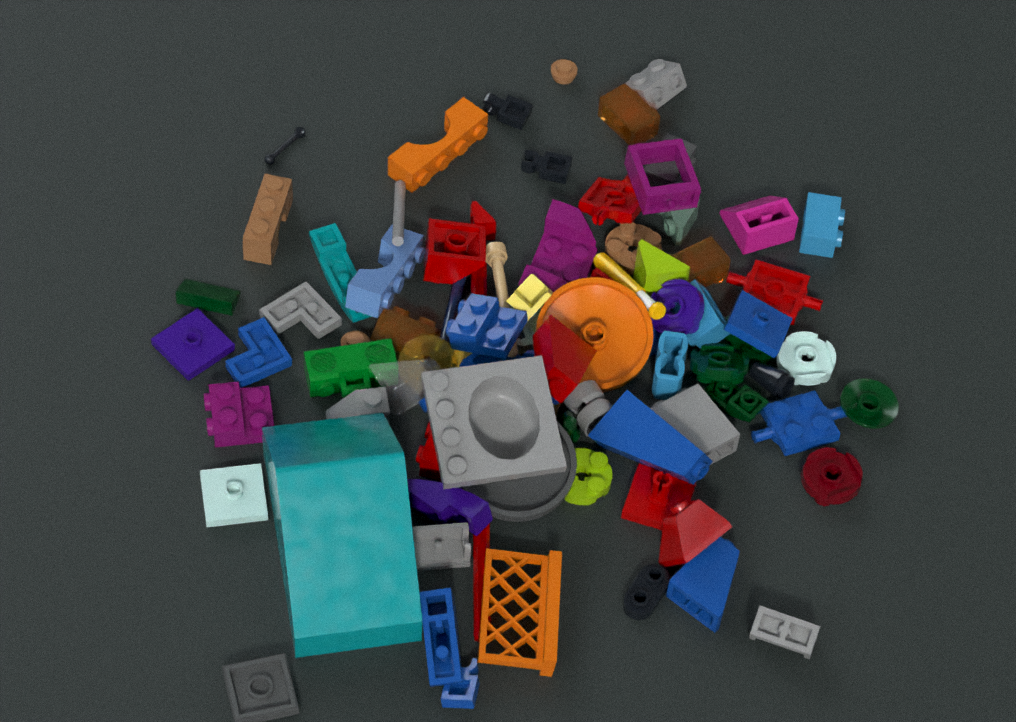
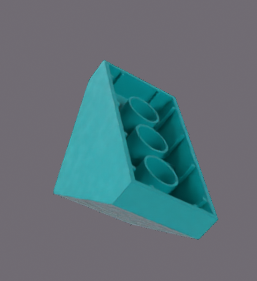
[262,413,422,658]

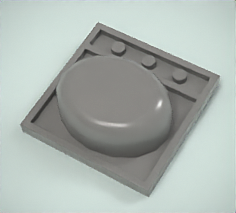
[421,355,567,490]

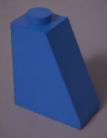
[666,537,740,633]

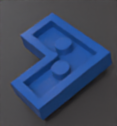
[225,317,292,388]

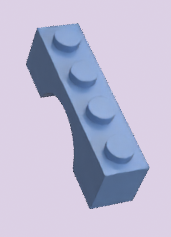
[345,225,425,318]

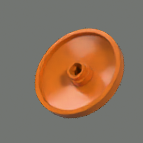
[536,277,653,392]

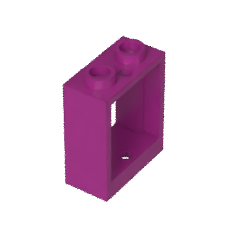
[624,138,701,215]

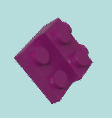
[203,381,274,447]

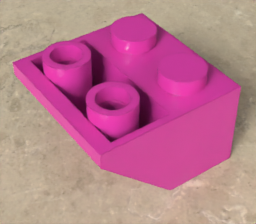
[719,195,799,255]

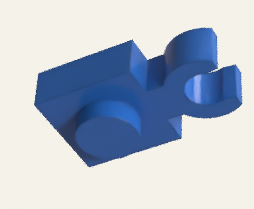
[441,658,480,709]

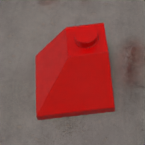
[423,218,486,284]
[658,499,732,567]

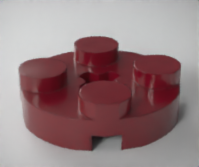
[801,447,863,506]

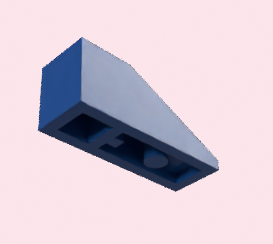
[419,588,462,687]

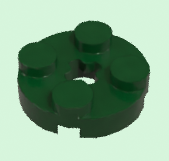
[690,343,749,384]

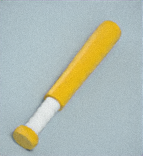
[593,252,666,320]

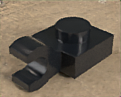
[482,93,533,130]

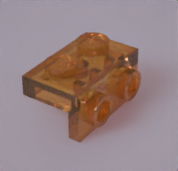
[370,306,441,362]

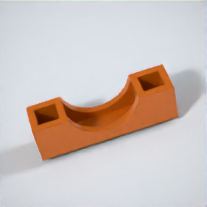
[388,97,488,193]

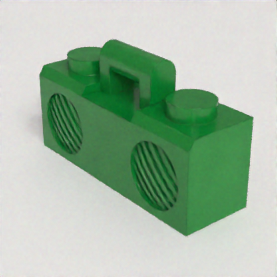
[304,338,398,398]

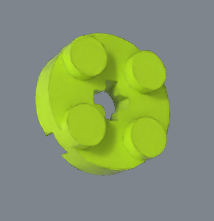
[565,448,612,505]

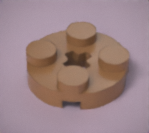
[604,222,662,275]

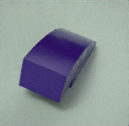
[407,479,493,536]

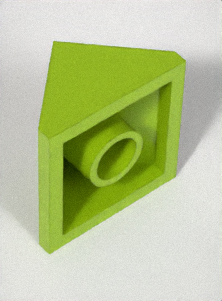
[633,239,690,296]

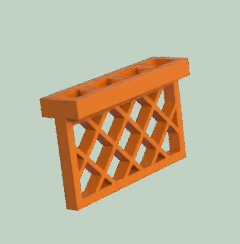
[477,548,562,677]

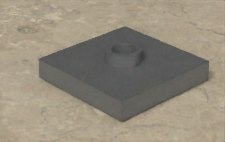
[222,653,299,722]

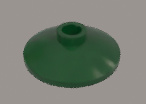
[840,378,899,429]

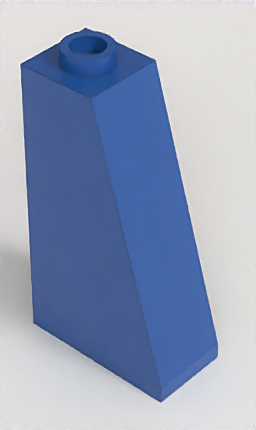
[588,390,713,485]

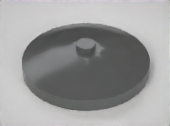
[460,422,577,522]

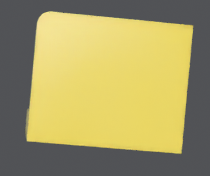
[506,274,553,320]

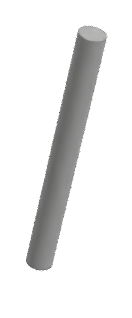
[392,180,406,246]

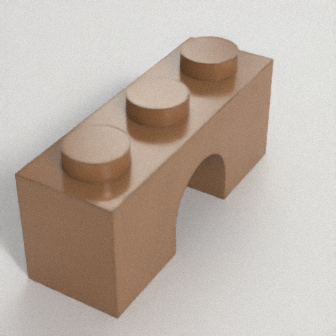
[242,174,293,265]

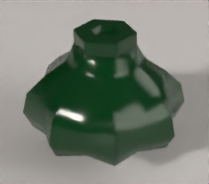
[556,411,581,443]

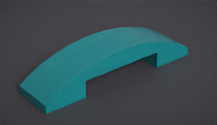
[309,223,372,323]

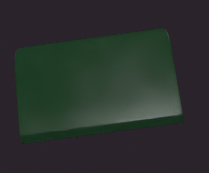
[175,279,241,316]

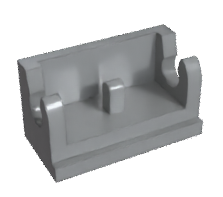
[412,522,471,571]
[749,606,820,659]

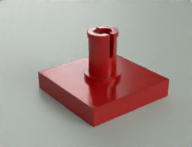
[621,464,697,530]

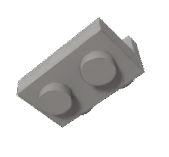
[621,59,687,113]

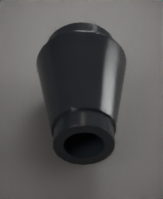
[749,362,795,398]

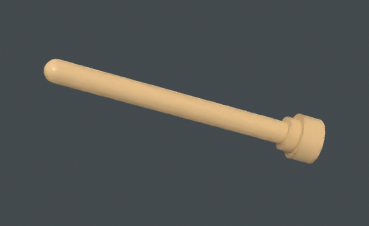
[486,242,518,358]

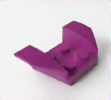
[518,199,597,292]

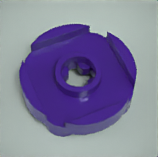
[648,279,705,335]

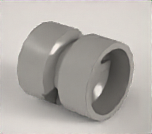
[564,380,612,437]

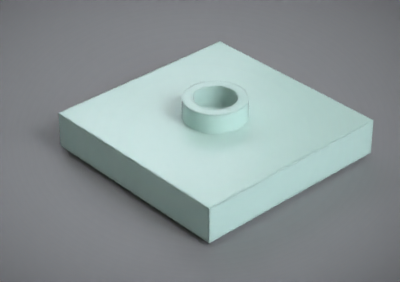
[200,463,268,527]

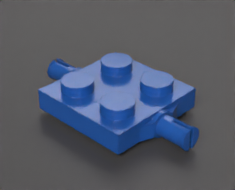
[751,390,847,456]

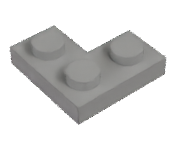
[259,282,342,339]

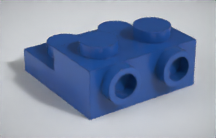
[446,293,528,359]

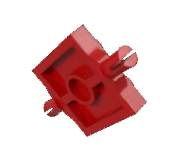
[578,174,641,226]
[726,260,823,326]

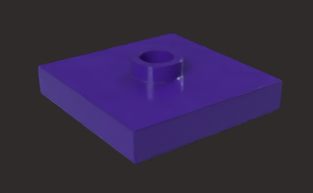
[151,308,235,381]

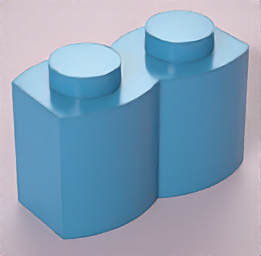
[652,331,688,400]

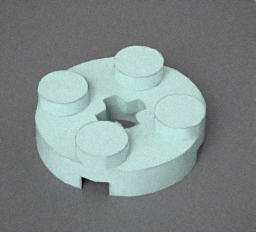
[776,331,836,386]

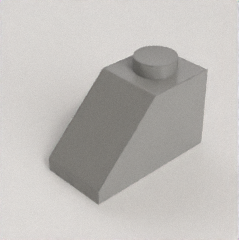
[326,387,390,423]

